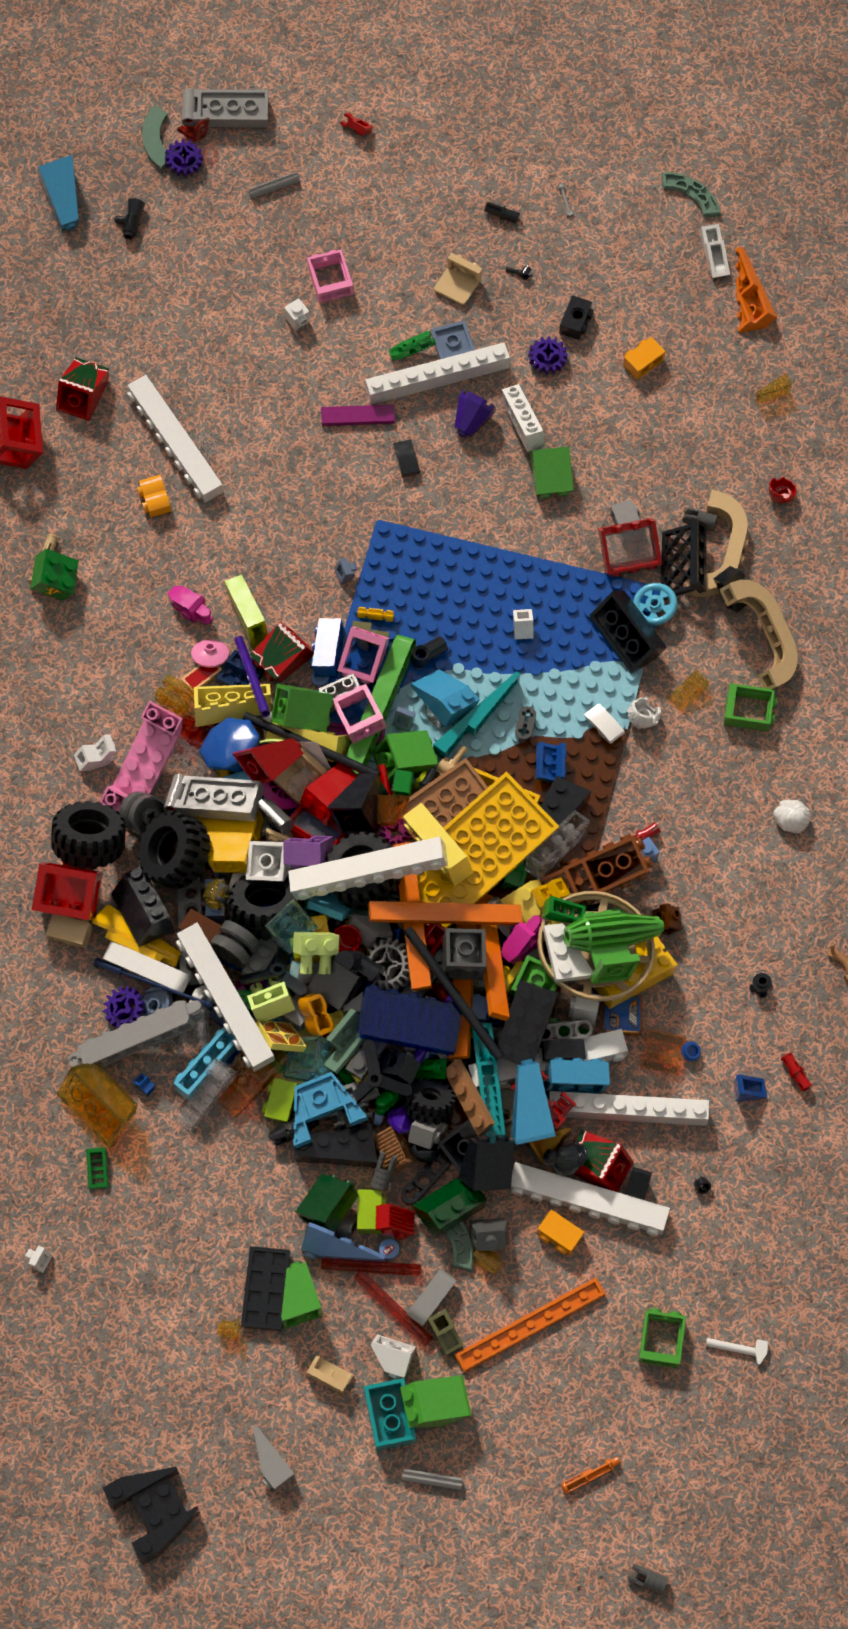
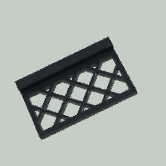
[661,518,707,599]

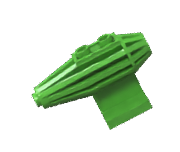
[563,910,664,984]

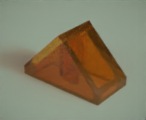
[377,795,410,825]

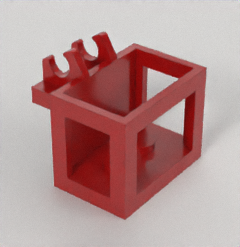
[0,396,43,469]
[32,862,103,920]

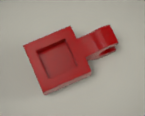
[340,113,373,135]

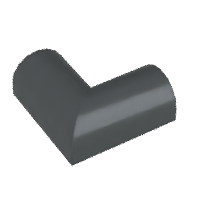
[257,799,294,836]

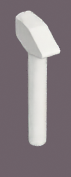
[706,1338,769,1366]

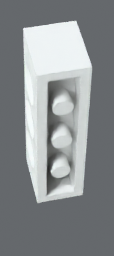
[502,384,545,452]

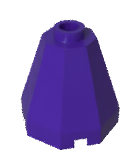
[454,390,496,438]

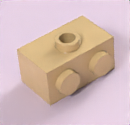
[46,914,93,949]

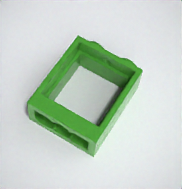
[723,683,777,731]
[638,1308,686,1368]

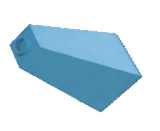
[38,155,79,231]
[511,1059,556,1145]

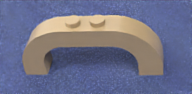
[685,490,749,597]
[719,580,798,689]

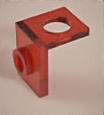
[177,118,210,142]

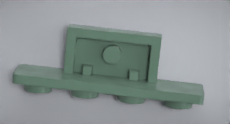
[324,1004,387,1074]

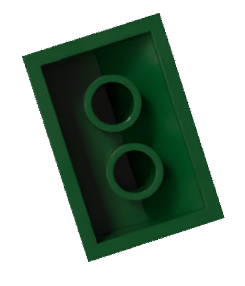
[412,1177,487,1238]

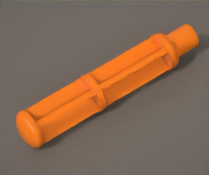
[561,1456,621,1494]

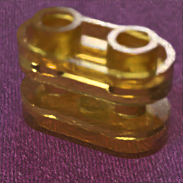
[154,675,194,714]

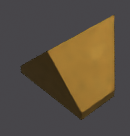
[529,1127,572,1165]

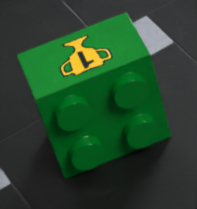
[30,549,79,601]

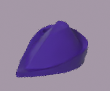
[386,1106,414,1134]

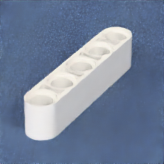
[102,941,191,993]

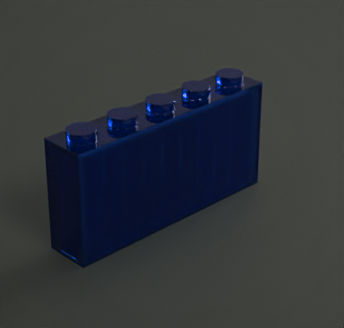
[355,985,462,1056]

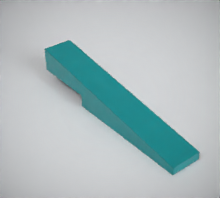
[433,671,520,759]
[471,1022,505,1137]

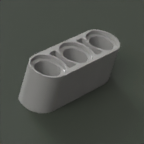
[543,1019,593,1041]
[406,1269,457,1327]

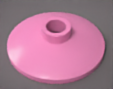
[191,639,229,668]

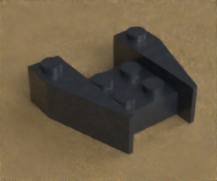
[102,1467,200,1565]

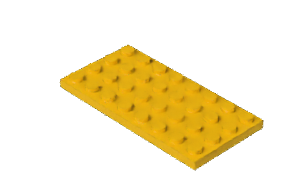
[418,771,559,928]

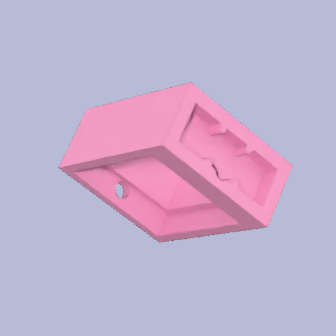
[307,249,353,303]
[337,626,390,684]
[333,684,387,744]

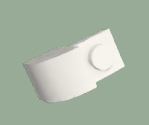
[74,735,116,771]

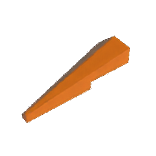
[735,246,778,333]

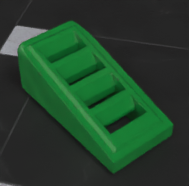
[543,896,586,923]
[86,1147,109,1189]

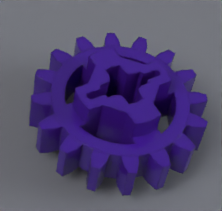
[165,139,203,177]
[528,336,568,375]
[103,986,146,1028]

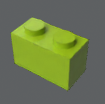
[262,1078,298,1123]
[357,1190,386,1234]

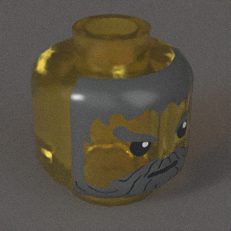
[202,879,230,909]

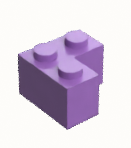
[283,835,334,868]

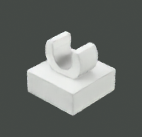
[25,1245,53,1273]

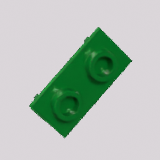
[413,1059,446,1081]

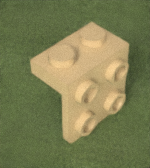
[434,253,482,305]

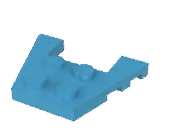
[293,1072,368,1148]

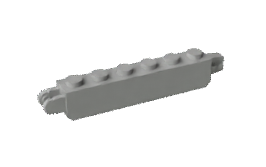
[68,1000,207,1071]

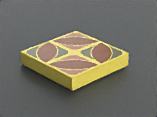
[256,1020,306,1052]

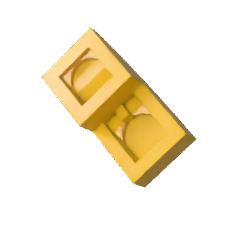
[531,878,571,908]

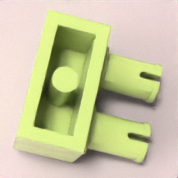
[293,932,339,974]
[247,979,296,1021]

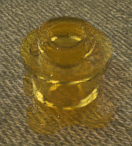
[217,1318,239,1341]

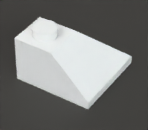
[246,841,291,882]
[371,1334,416,1379]

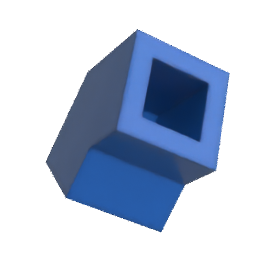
[133,1073,156,1097]

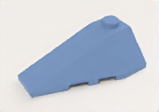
[301,1222,385,1263]

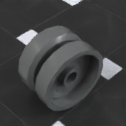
[119,791,165,836]
[210,920,261,968]

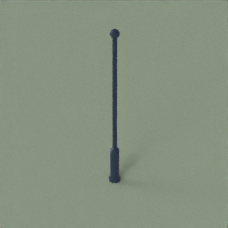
[93,958,212,1008]

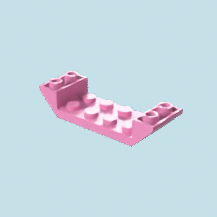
[100,701,183,812]

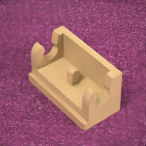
[307,1355,354,1395]

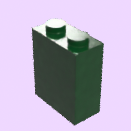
[295,1173,359,1232]

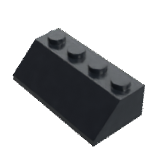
[589,590,667,673]
[111,867,175,947]

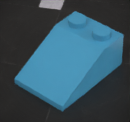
[410,669,480,727]

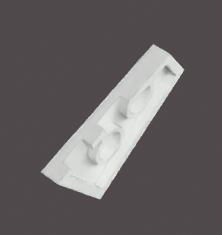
[543,923,593,983]

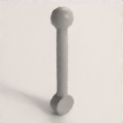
[558,184,573,217]

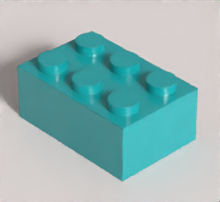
[364,1378,417,1451]

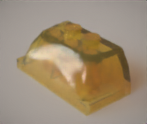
[56,1063,138,1148]

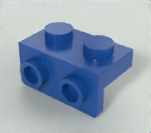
[535,742,567,783]

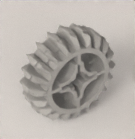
[367,938,411,992]

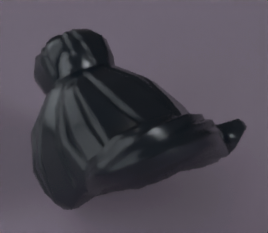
[542,1139,588,1176]

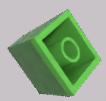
[529,446,574,498]
[271,684,334,732]
[373,730,438,785]
[281,1261,322,1329]
[400,1375,472,1428]

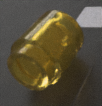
[473,1249,503,1275]

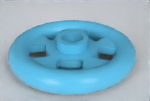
[633,583,677,626]

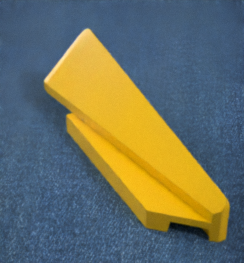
[92,905,181,967]

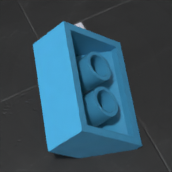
[543,1057,610,1094]

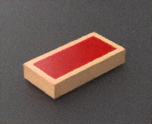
[181,665,222,694]

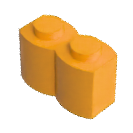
[137,475,171,518]
[298,993,333,1036]

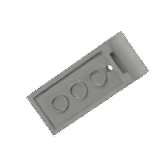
[182,88,269,128]
[163,774,264,822]

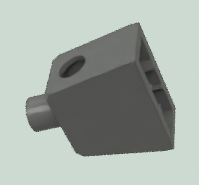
[469,1218,509,1251]

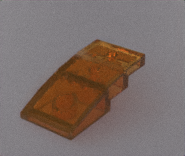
[208,1049,290,1118]

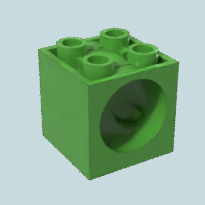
[509,955,559,1002]

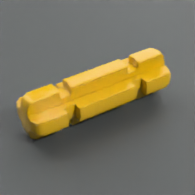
[357,607,394,622]

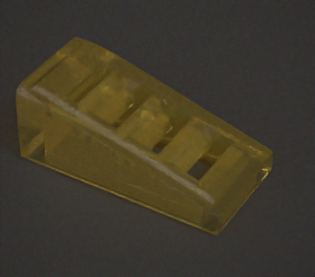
[755,373,792,404]
[668,670,709,711]

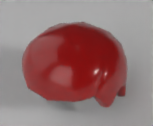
[769,477,797,504]
[334,924,362,953]

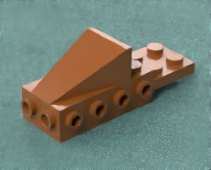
[538,834,653,912]

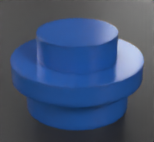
[681,1042,701,1061]

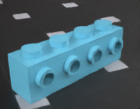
[173,1027,237,1102]

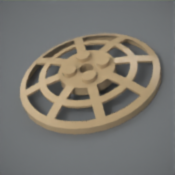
[537,891,655,1001]

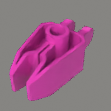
[167,586,213,625]
[501,915,543,964]

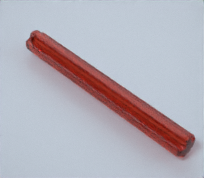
[321,1258,421,1276]
[354,1270,433,1346]

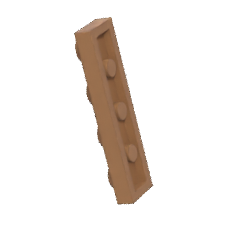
[446,1059,495,1135]

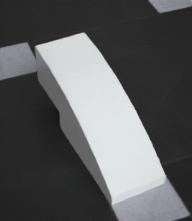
[699,224,730,278]

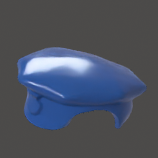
[199,717,260,772]

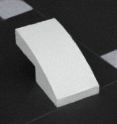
[584,704,625,744]

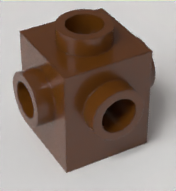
[652,903,683,935]

